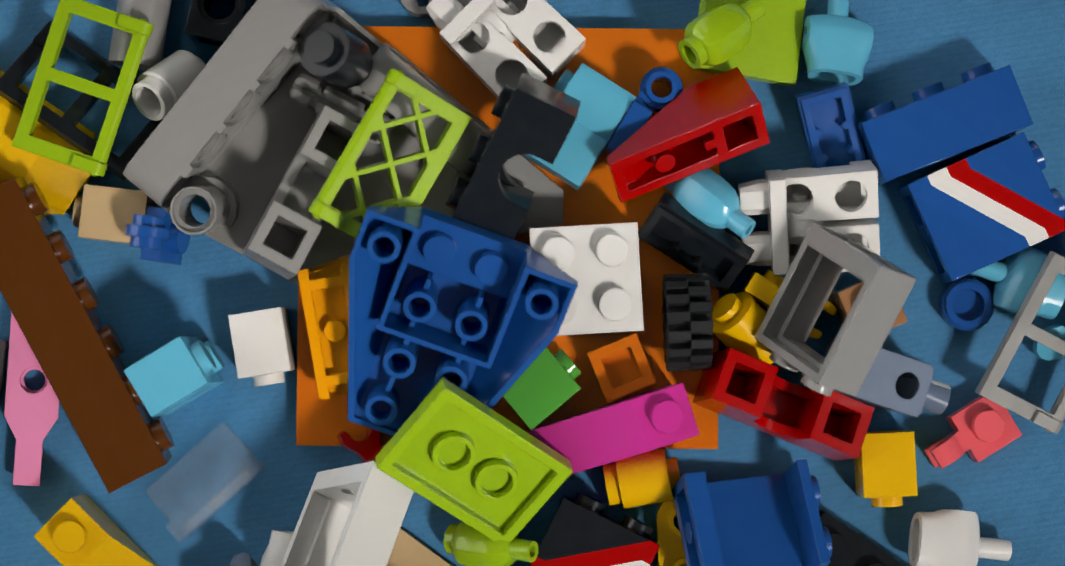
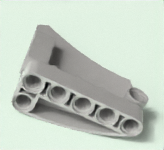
[123,0,564,285]

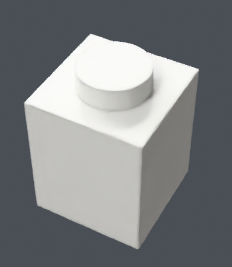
[228,307,297,387]

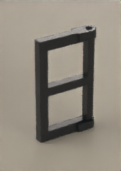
[0,20,163,181]

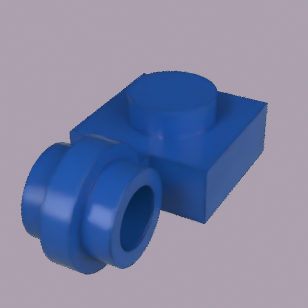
[125,206,190,265]

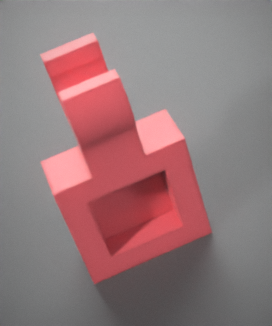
[923,396,1023,469]

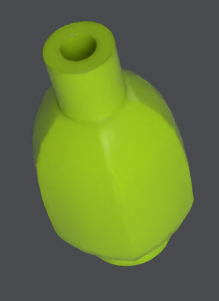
[678,0,766,69]
[443,521,538,566]

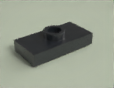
[638,192,755,293]

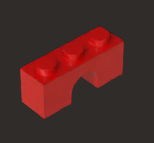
[692,348,875,461]

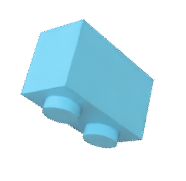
[123,336,225,417]

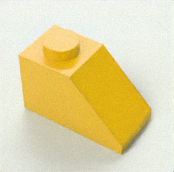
[33,494,158,566]

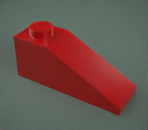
[606,67,770,203]

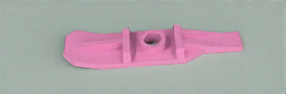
[4,312,60,486]

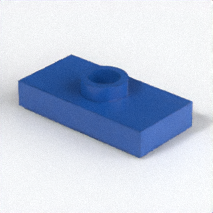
[794,82,866,168]

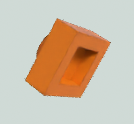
[586,333,656,403]

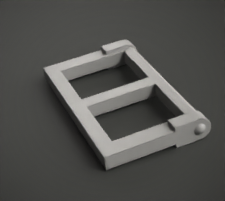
[975,251,1065,435]

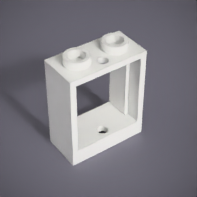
[281,461,414,566]

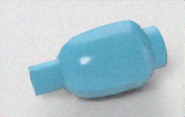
[665,168,756,239]

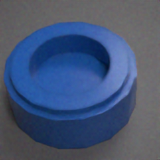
[939,279,994,331]

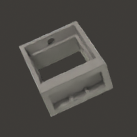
[754,223,917,396]

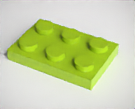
[376,378,573,542]

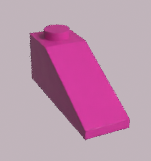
[526,383,700,475]

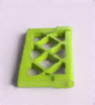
[308,68,472,238]

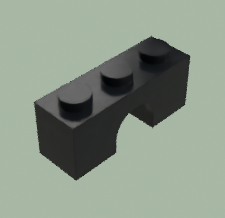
[445,72,581,240]

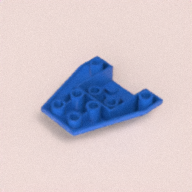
[348,206,578,436]

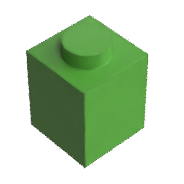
[503,347,582,430]

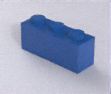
[858,62,1033,186]

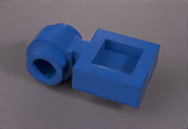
[604,67,683,155]

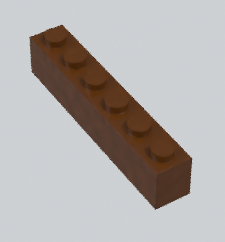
[0,177,174,493]

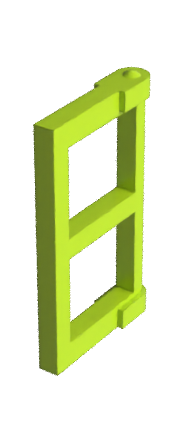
[11,0,154,177]

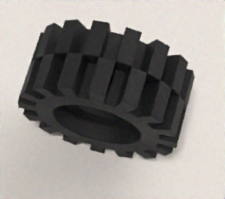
[662,273,713,371]

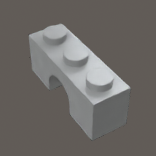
[242,105,373,280]

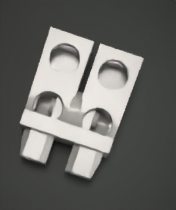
[426,0,586,98]
[737,160,880,275]

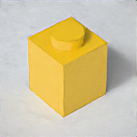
[854,430,918,507]

